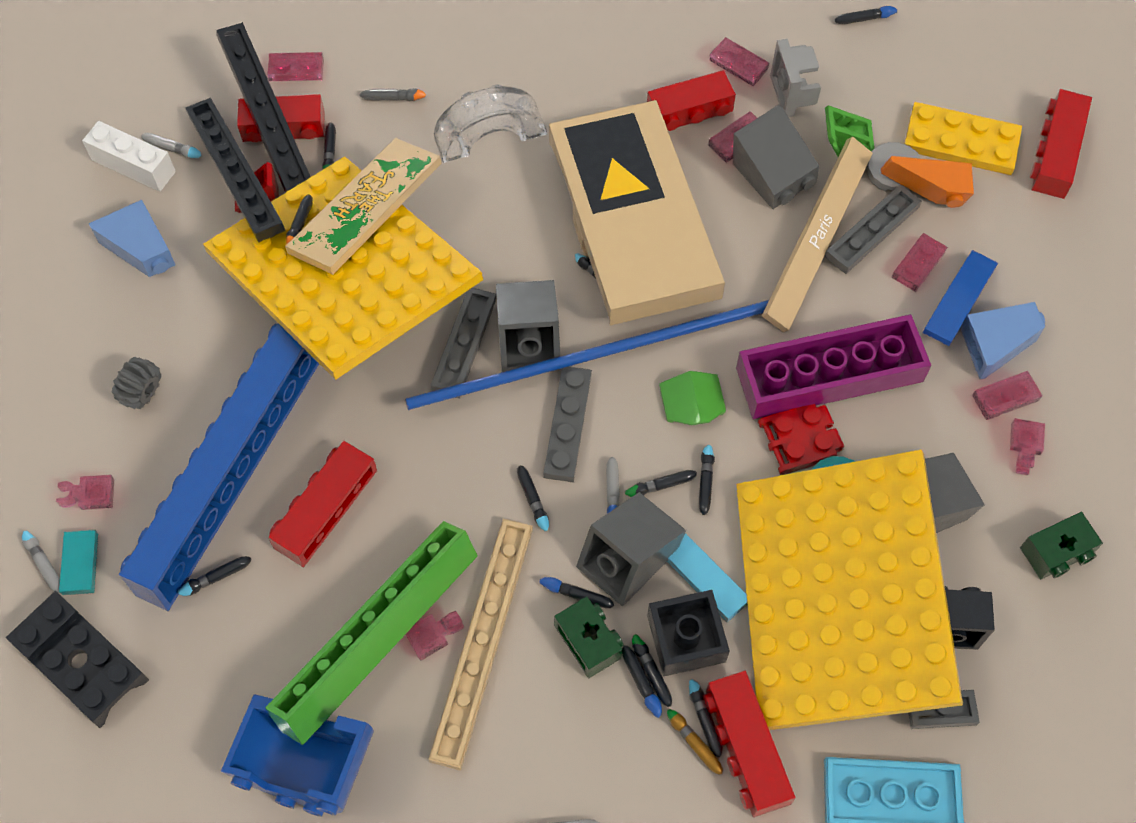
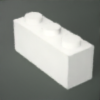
[82,121,176,192]

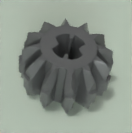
[112,357,161,409]

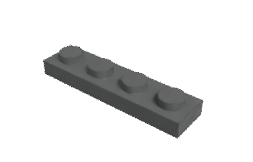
[825,184,922,274]
[431,288,497,399]
[543,367,592,482]

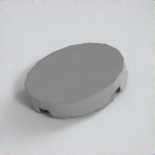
[867,142,921,191]

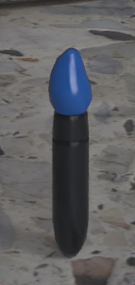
[835,6,897,24]
[539,577,614,608]
[622,645,662,718]

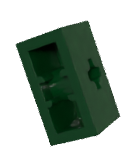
[1020,511,1103,580]
[554,596,624,679]

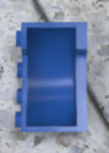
[221,694,374,817]

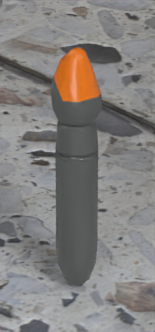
[360,88,426,101]

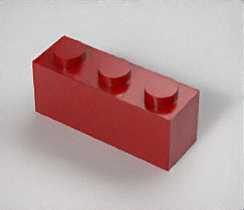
[647,70,736,131]
[237,94,325,142]

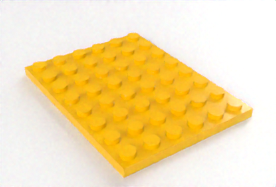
[203,156,483,380]
[736,449,963,730]

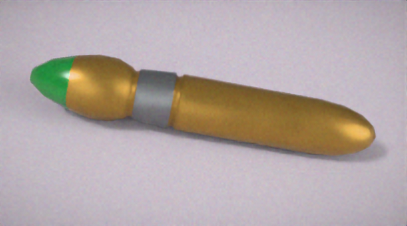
[667,709,723,775]

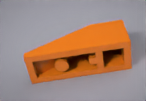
[881,156,974,208]

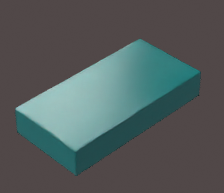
[59,530,99,595]

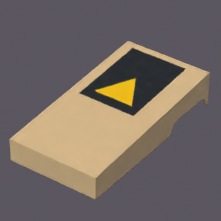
[549,100,725,326]

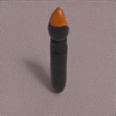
[286,194,313,244]

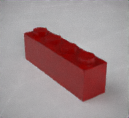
[1030,89,1093,199]
[268,441,377,568]
[703,670,796,818]

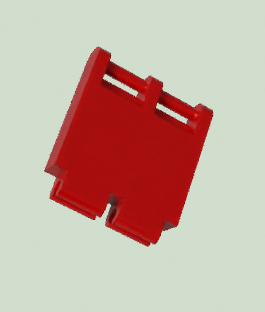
[758,404,845,475]

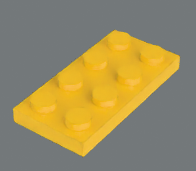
[904,101,1022,175]

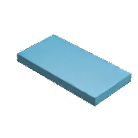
[824,757,964,823]

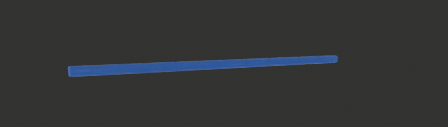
[405,300,769,410]

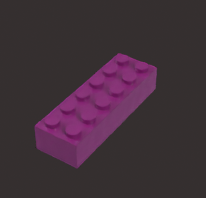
[736,314,932,420]

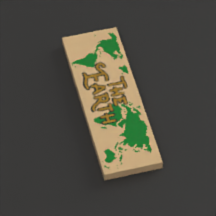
[285,138,442,275]

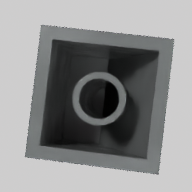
[733,104,819,209]
[496,280,560,372]
[925,452,985,533]
[576,492,686,606]

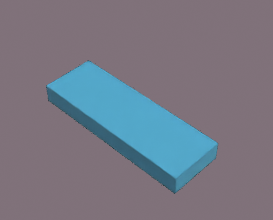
[667,533,747,622]

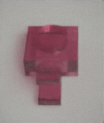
[1010,418,1045,475]
[406,611,464,661]

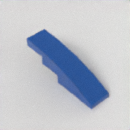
[922,250,998,346]

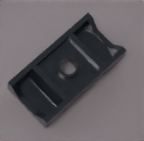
[5,590,149,728]

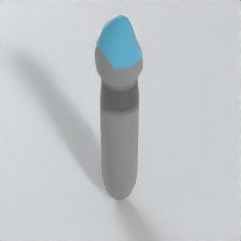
[141,133,202,158]
[22,531,60,593]

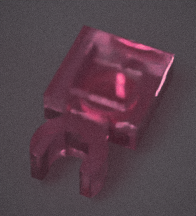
[56,475,115,510]

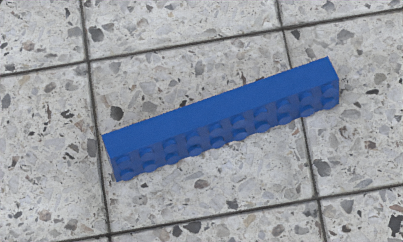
[119,323,319,611]

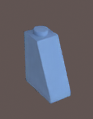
[89,200,176,277]
[961,302,1045,379]

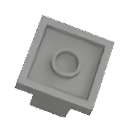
[770,39,821,117]

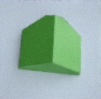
[825,105,875,157]
[659,371,726,425]

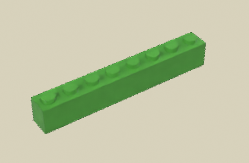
[265,521,478,745]

